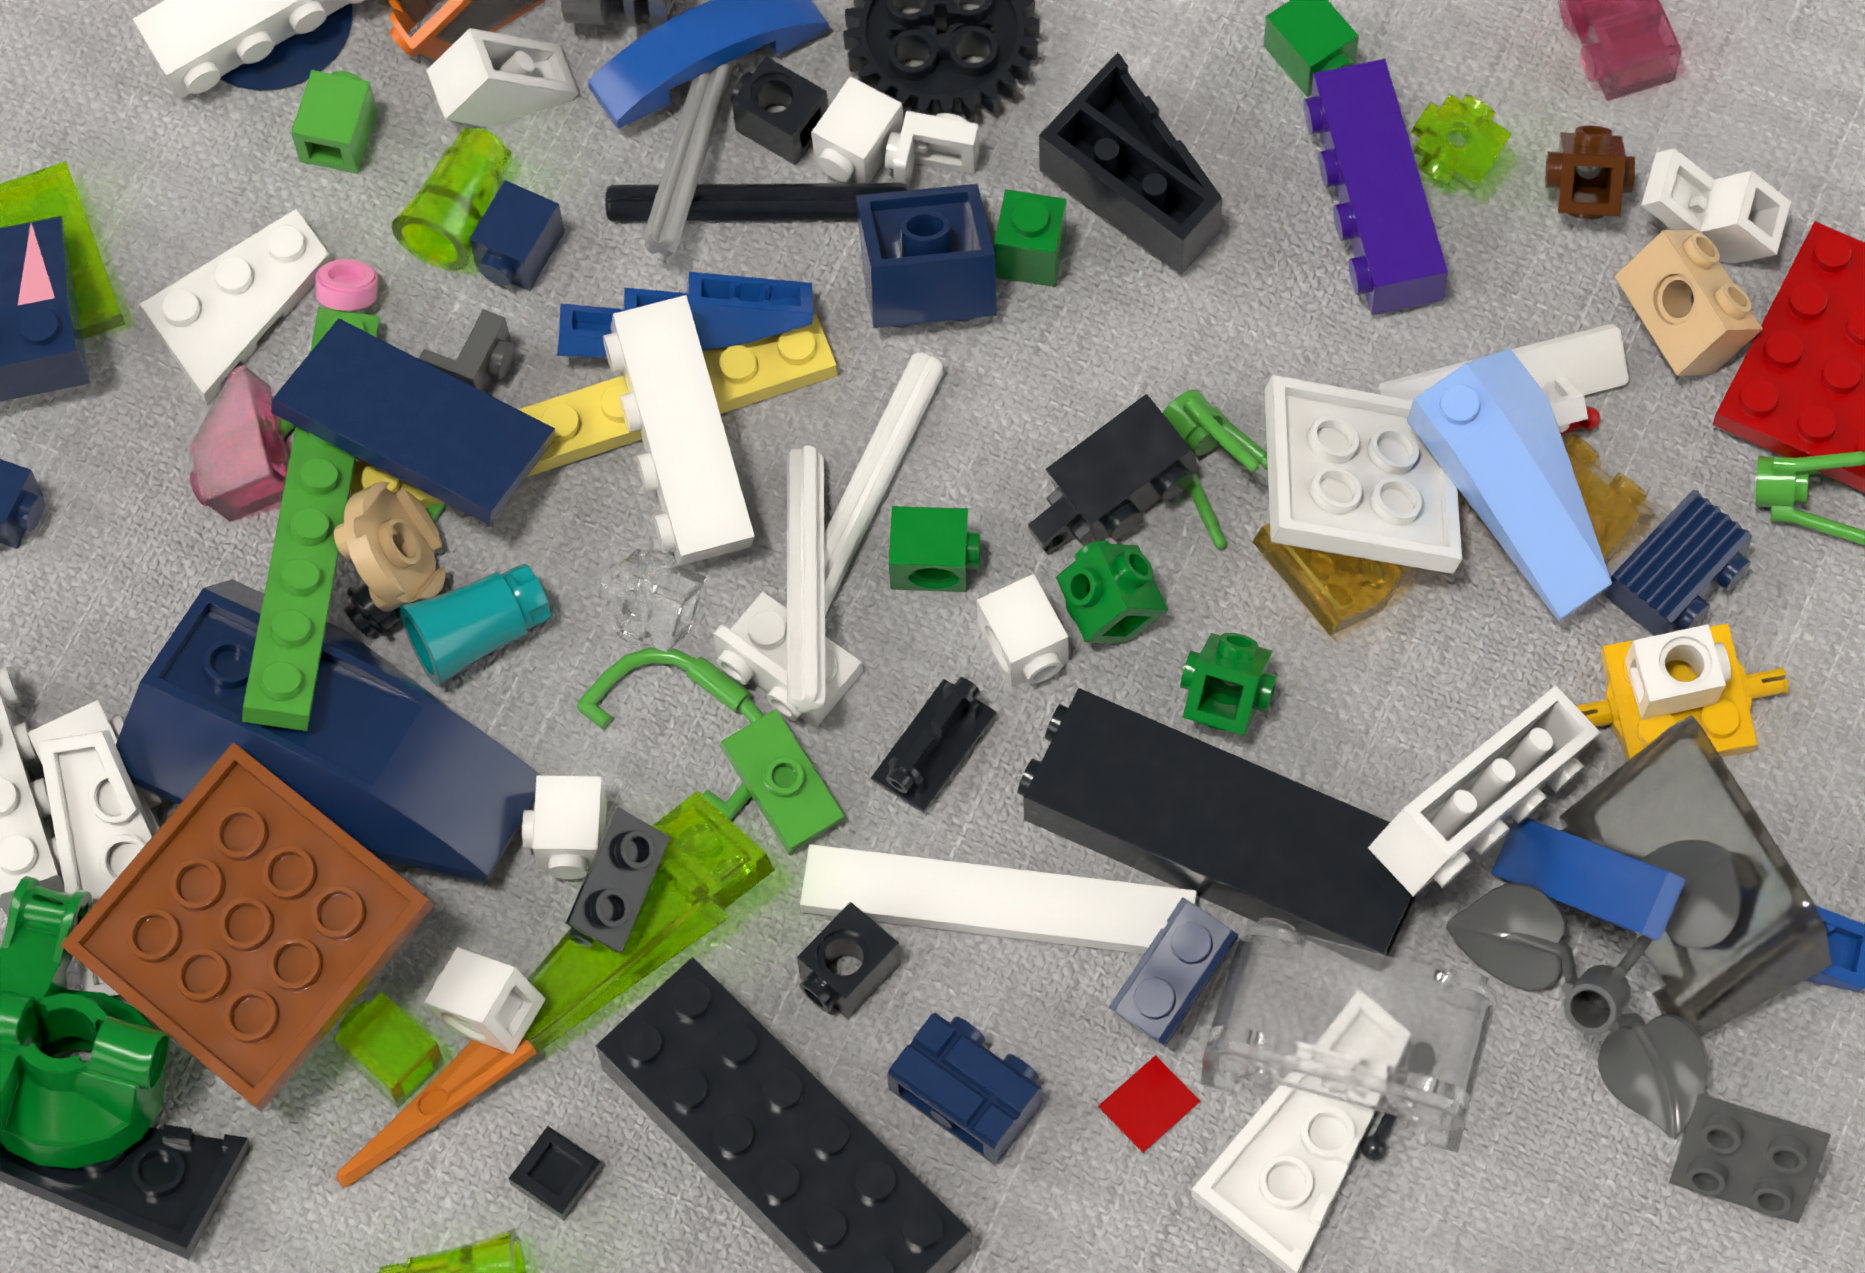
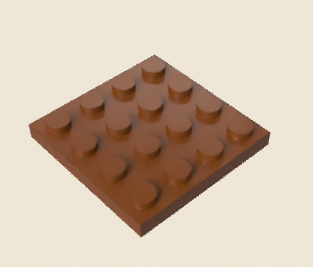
[60,742,435,1112]

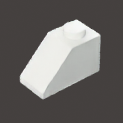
[427,28,579,127]

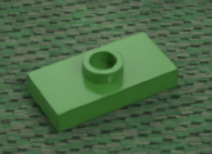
[720,709,845,854]

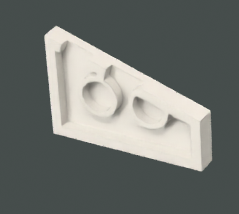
[140,209,331,405]

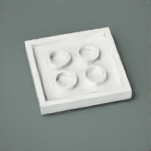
[1264,375,1462,574]

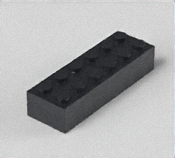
[595,957,972,1273]

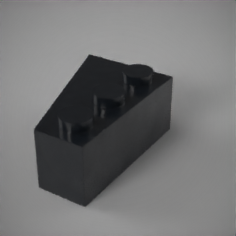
[1039,52,1223,275]

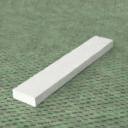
[800,844,1196,954]

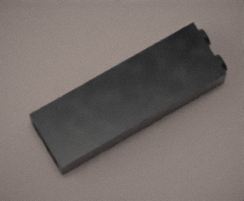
[1017,688,1418,976]

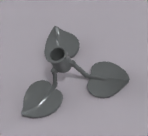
[1446,839,1742,1137]

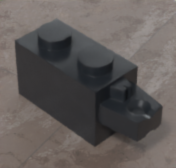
[1028,393,1199,555]

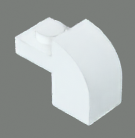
[1641,148,1791,263]

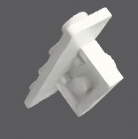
[1378,324,1629,433]

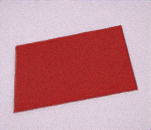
[1098,1055,1201,1153]

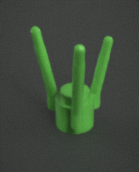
[1163,389,1268,549]
[1755,451,1865,545]

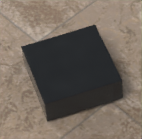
[508,1126,603,1221]

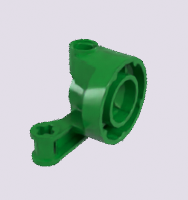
[0,876,169,1169]

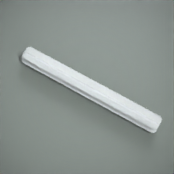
[824,352,943,614]
[787,445,826,713]

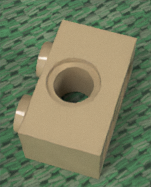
[1614,230,1762,376]

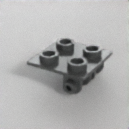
[1669,1093,1831,1223]

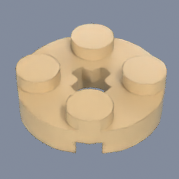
[334,481,445,612]

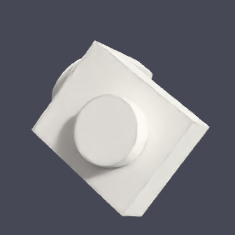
[885,111,979,188]

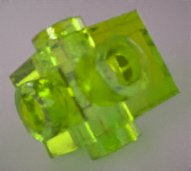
[1411,93,1512,193]

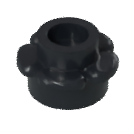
[344,583,401,638]

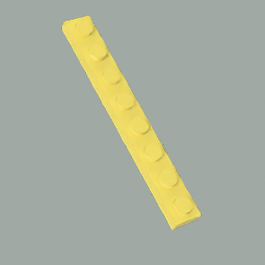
[350,313,837,509]

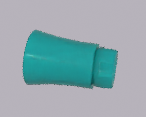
[399,564,552,687]

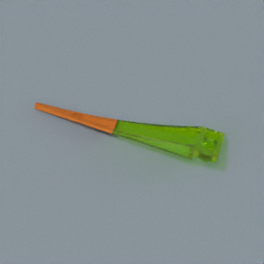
[336,791,775,1188]

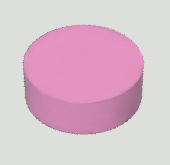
[316,259,378,311]

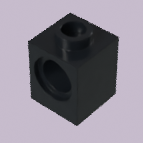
[730,56,828,166]
[797,901,901,1019]

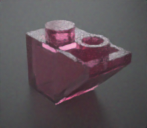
[1559,0,1682,101]

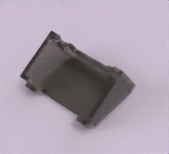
[1559,716,1832,1037]

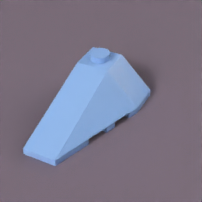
[1407,348,1612,622]

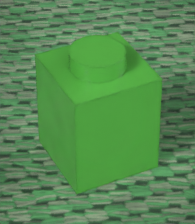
[291,70,378,174]

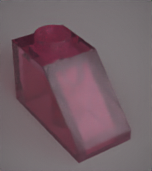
[190,365,289,522]

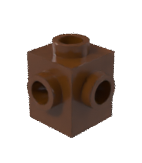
[1545,125,1635,219]

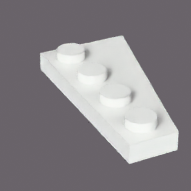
[39,730,154,996]
[1191,993,1411,1273]

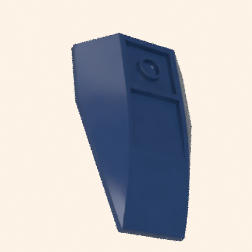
[116,579,540,882]

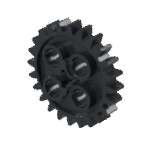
[843,0,1040,123]

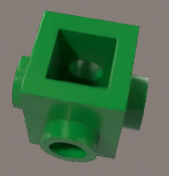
[1055,540,1168,644]
[1180,633,1278,736]

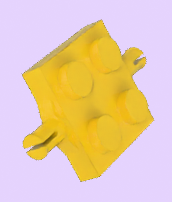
[1575,623,1788,774]

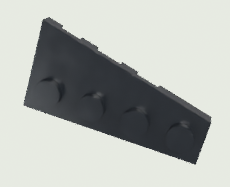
[0,1124,250,1260]

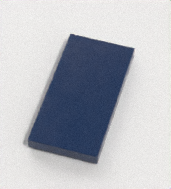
[271,318,555,525]

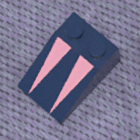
[0,216,90,402]

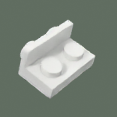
[713,591,863,728]

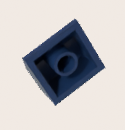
[856,184,997,328]

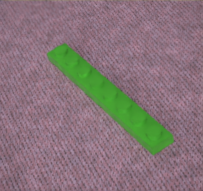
[242,307,380,731]

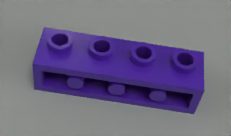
[1303,59,1448,315]

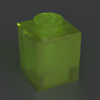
[334,991,445,1109]

